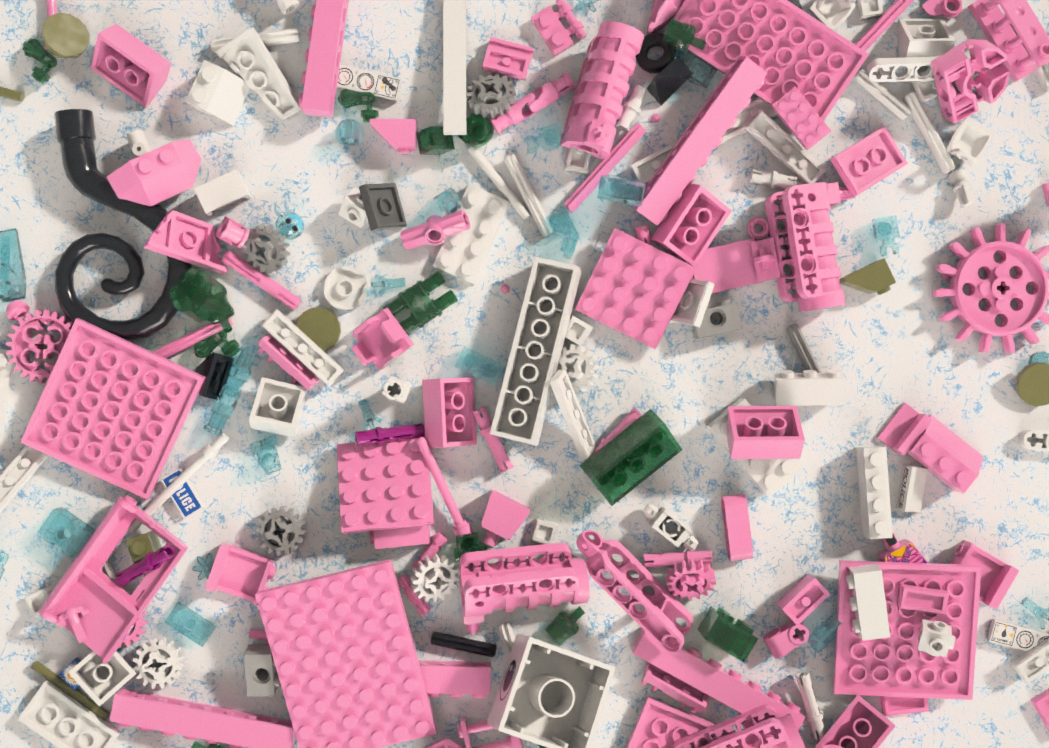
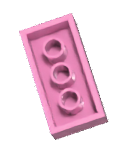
[771,86,831,151]

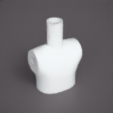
[127,130,153,157]

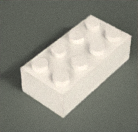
[706,398,803,497]

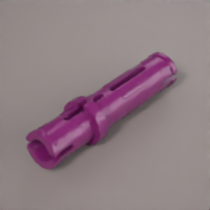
[355,423,425,446]
[115,545,175,587]

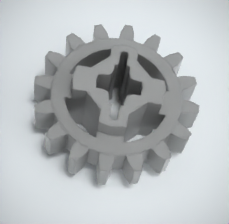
[466,72,516,118]
[243,223,290,274]
[255,506,306,556]

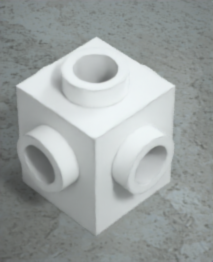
[338,187,368,228]
[918,619,955,657]

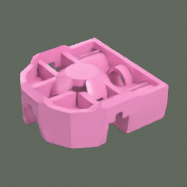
[931,39,1010,124]

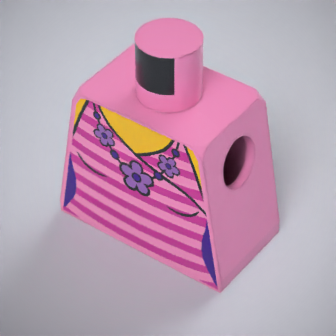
[878,533,928,563]

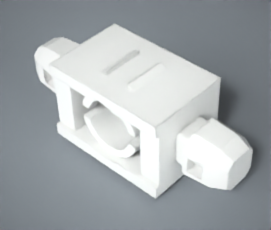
[643,504,698,550]

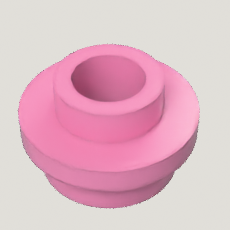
[747,217,769,240]
[6,300,30,321]

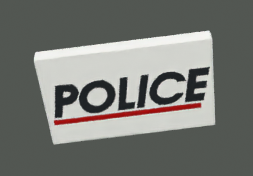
[896,465,928,513]

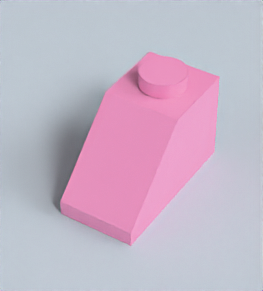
[370,119,417,154]

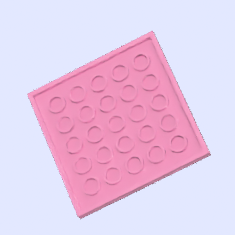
[20,318,206,500]
[833,560,981,700]

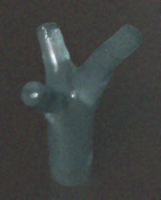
[370,274,405,295]
[358,399,382,431]
[1021,597,1049,629]

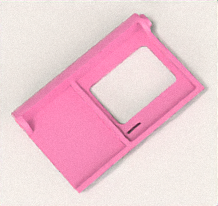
[38,495,188,664]

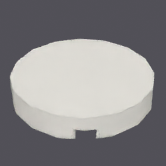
[323,265,369,311]

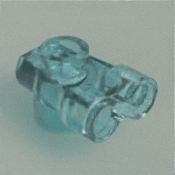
[250,435,282,475]

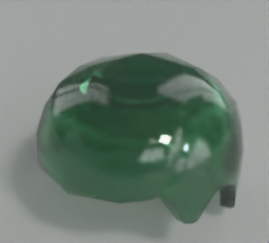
[458,113,494,148]

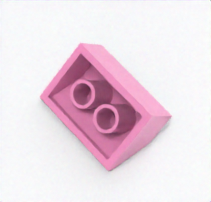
[91,24,171,108]
[651,184,731,267]
[422,377,477,448]
[727,406,805,459]
[907,415,983,493]
[815,695,896,748]

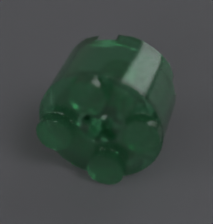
[170,268,227,323]

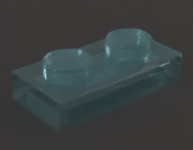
[455,346,505,386]
[164,602,216,647]

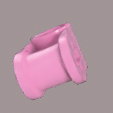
[215,216,249,248]
[763,620,809,659]

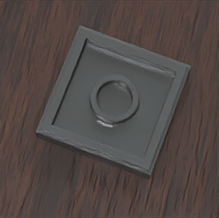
[359,183,407,231]

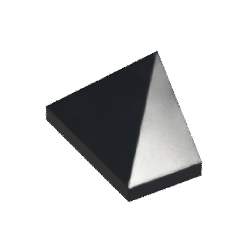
[647,57,693,105]
[195,352,234,401]

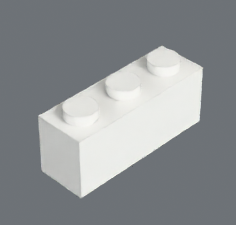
[774,370,847,406]
[846,564,890,641]

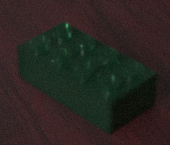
[579,409,682,506]

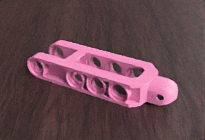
[576,530,693,653]

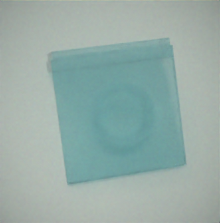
[807,615,842,653]

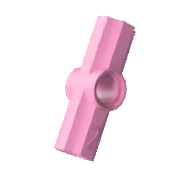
[400,210,470,250]

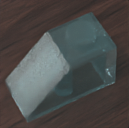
[597,174,646,207]

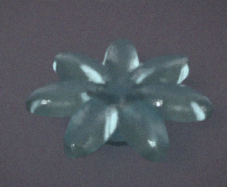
[575,0,599,17]
[192,553,214,581]

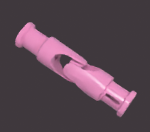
[489,72,576,135]

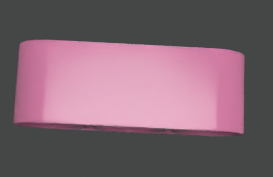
[721,494,753,561]

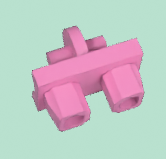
[751,237,781,282]

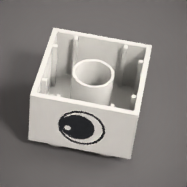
[487,633,616,748]

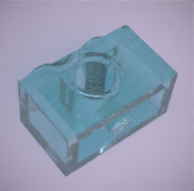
[38,507,95,558]

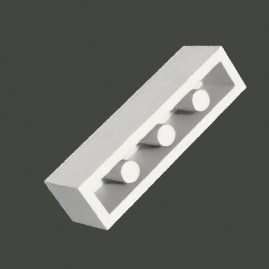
[856,445,893,539]

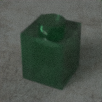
[416,126,455,155]

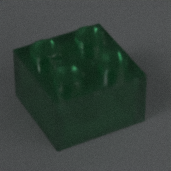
[697,606,758,663]

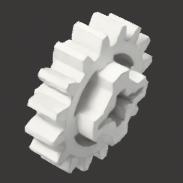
[557,344,599,394]
[410,554,459,603]
[133,638,185,689]

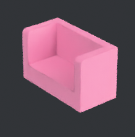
[776,574,830,626]

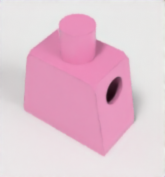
[481,489,531,547]

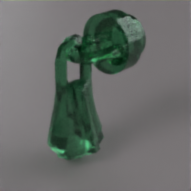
[23,38,57,84]
[338,88,379,122]
[193,330,240,358]

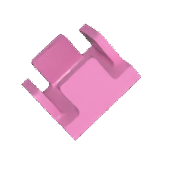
[352,308,414,371]

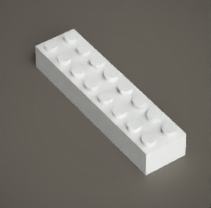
[490,257,581,447]

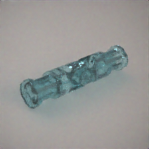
[203,346,260,436]

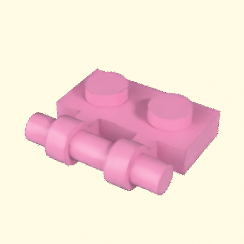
[531,0,587,57]

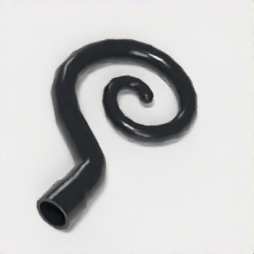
[54,109,192,341]

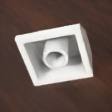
[898,18,956,58]
[186,60,251,126]
[249,377,306,438]
[68,651,137,706]

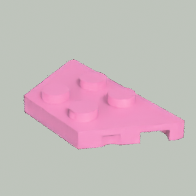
[143,210,227,275]

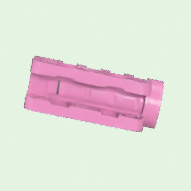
[560,21,644,160]
[765,182,854,312]
[459,543,589,635]
[673,705,805,748]

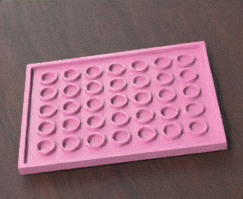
[255,559,437,748]

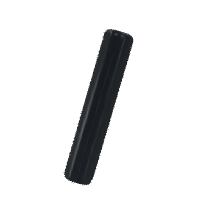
[430,632,497,657]

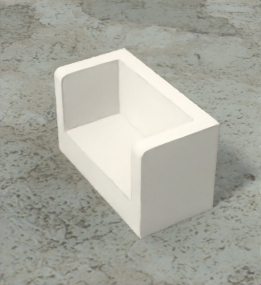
[194,169,251,216]

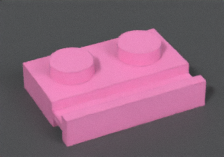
[482,37,534,81]

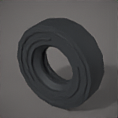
[635,32,676,73]

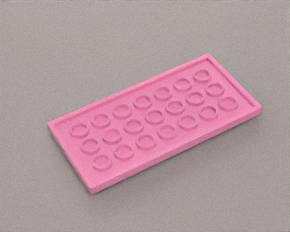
[664,0,869,121]

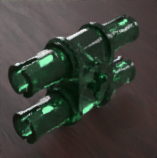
[382,271,458,334]

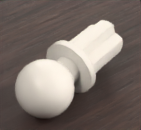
[949,168,974,208]

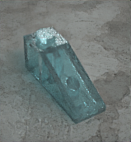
[0,228,26,303]

